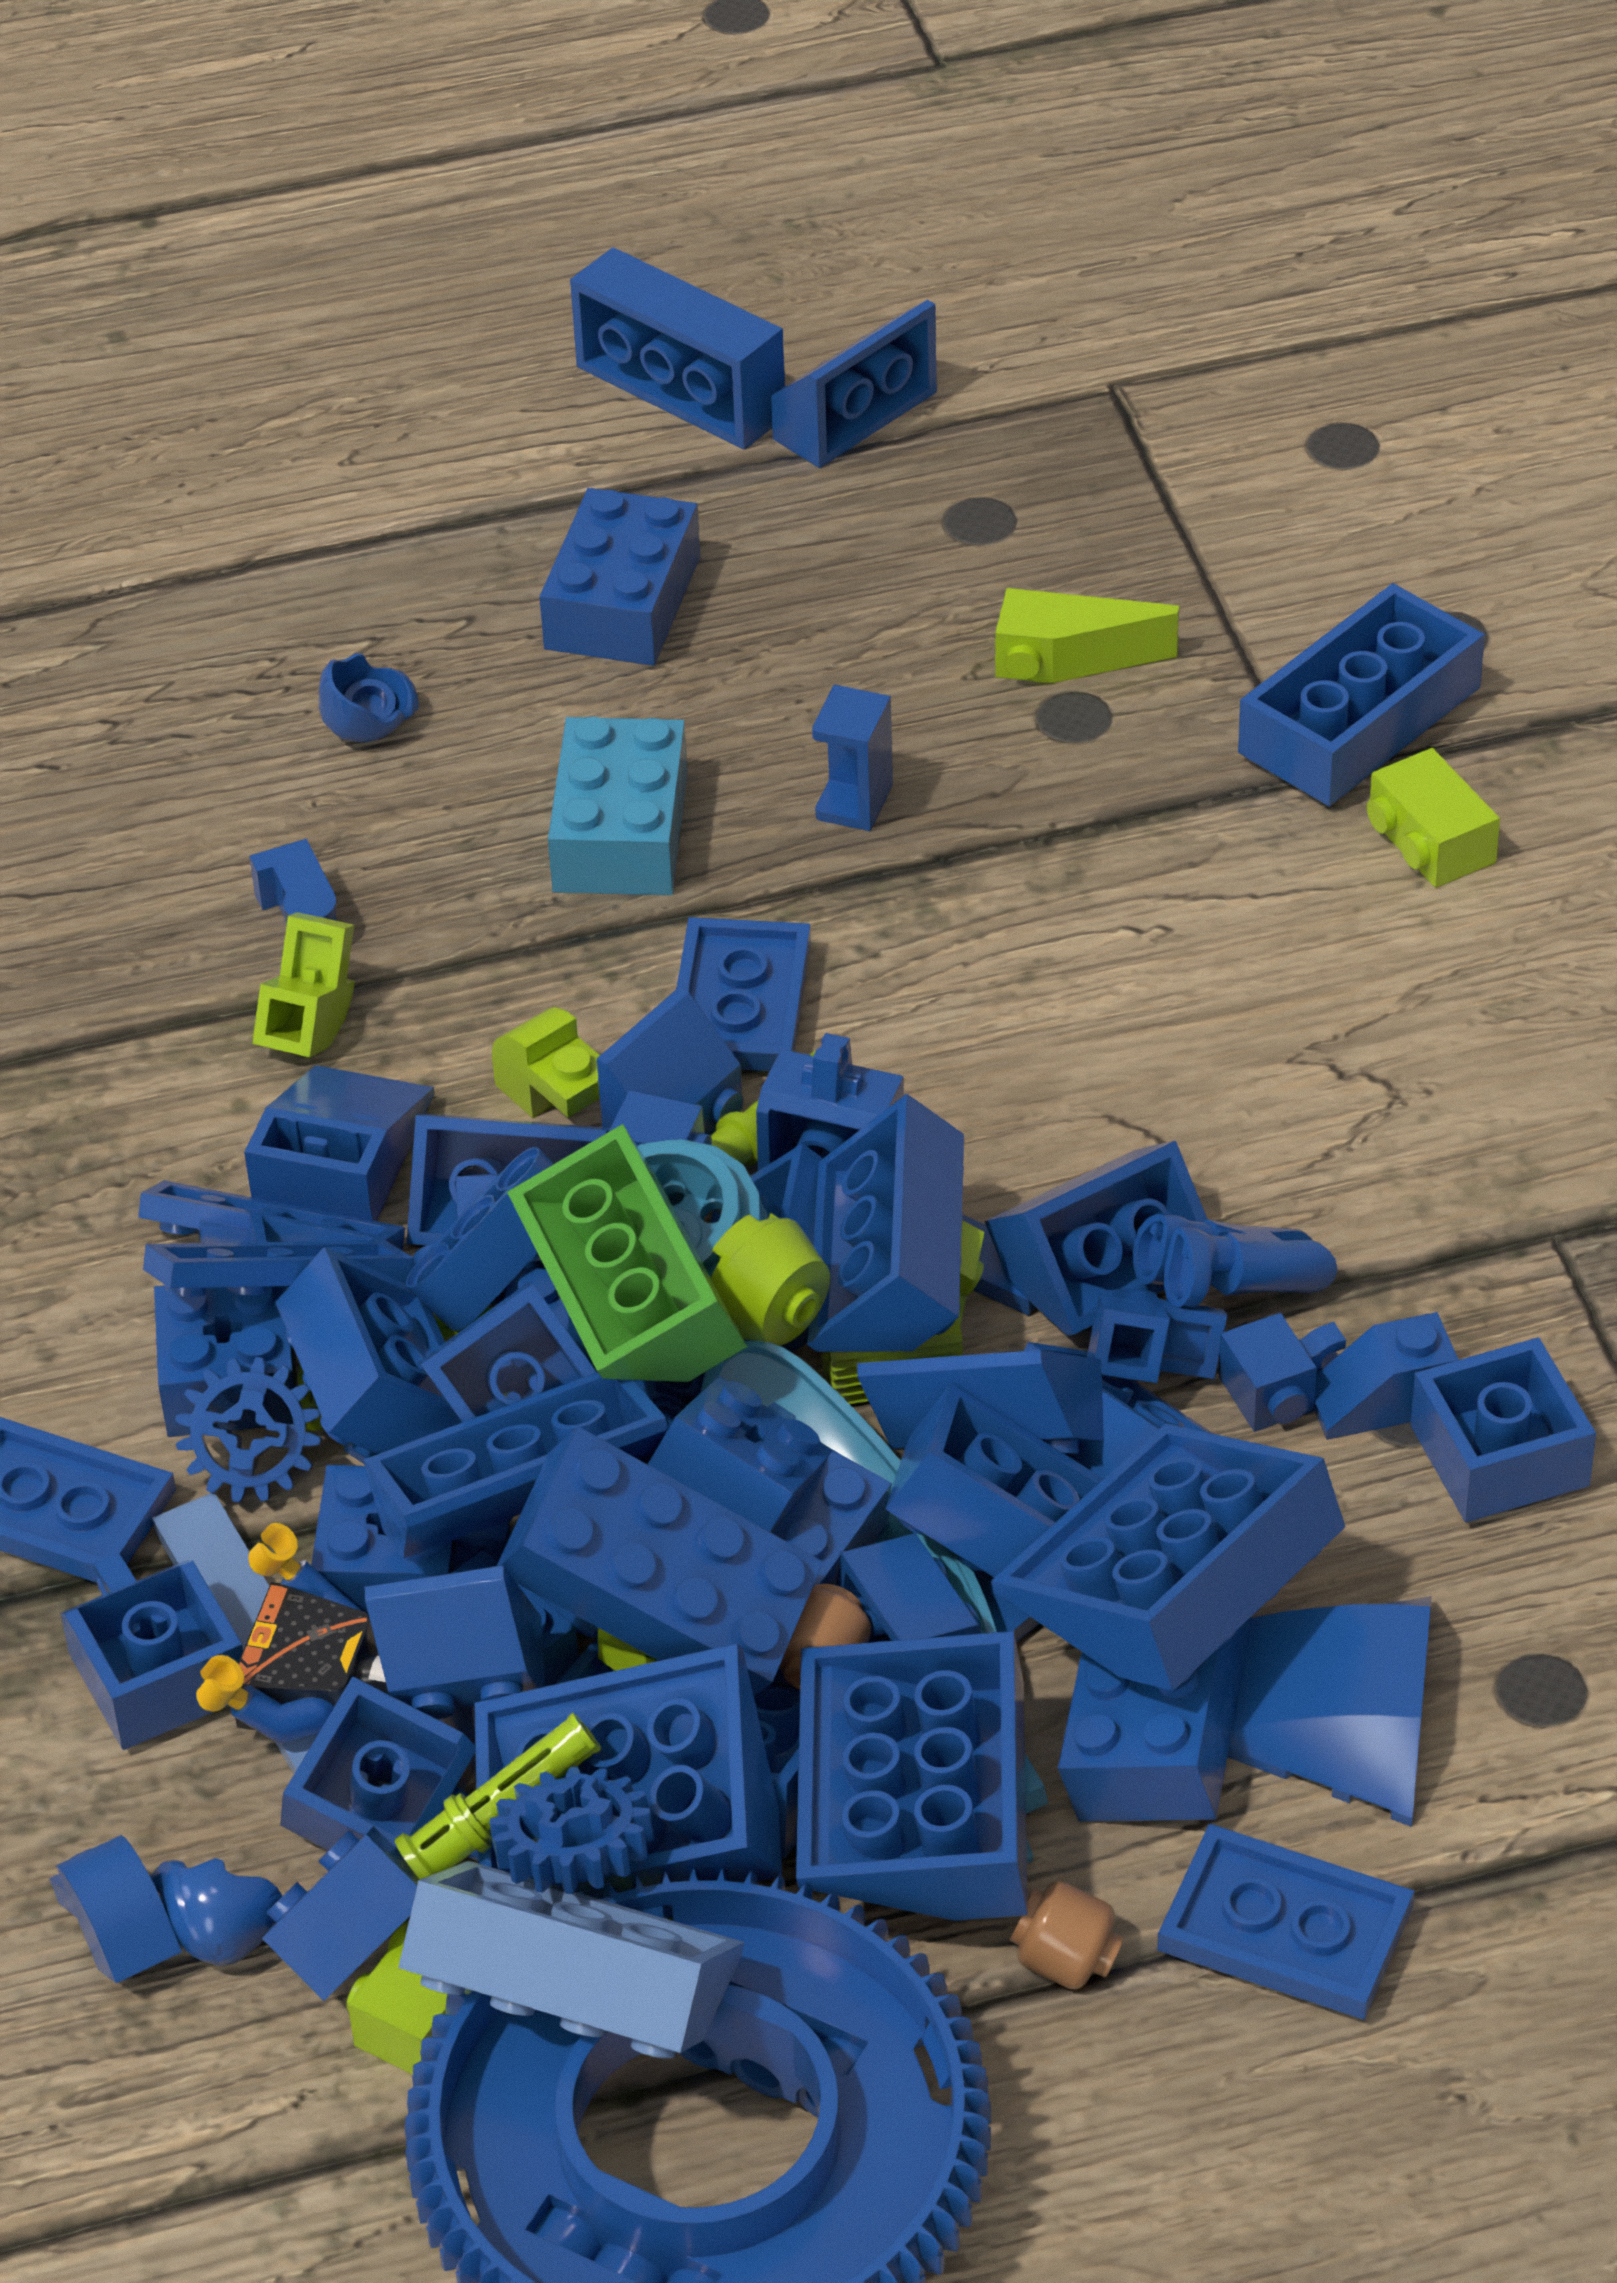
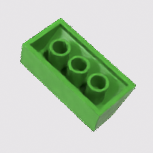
[507,1124,748,1382]

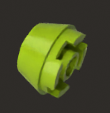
[711,1213,830,1346]

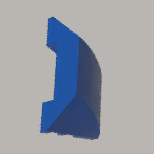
[1227,1596,1431,1827]

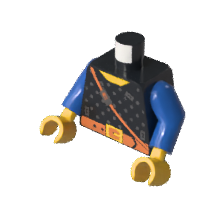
[196,1523,391,1744]

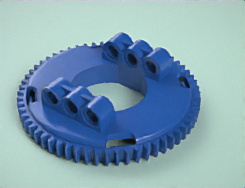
[405,1867,991,2283]

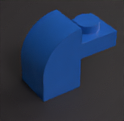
[1087,1289,1227,1383]
[49,1835,182,1983]

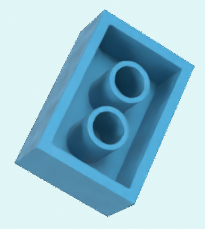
[548,717,688,895]

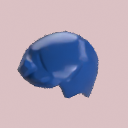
[318,653,419,743]
[150,1858,282,1966]

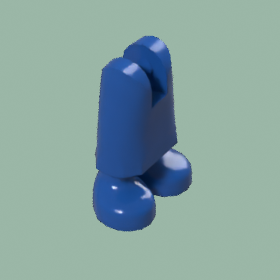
[1133,1214,1337,1308]

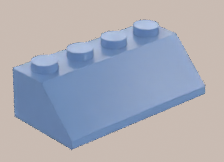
[398,1861,745,2058]

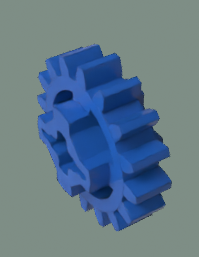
[175,1357,322,1502]
[490,1767,653,1894]

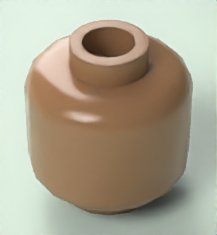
[779,1584,871,1690]
[1009,1881,1123,1989]

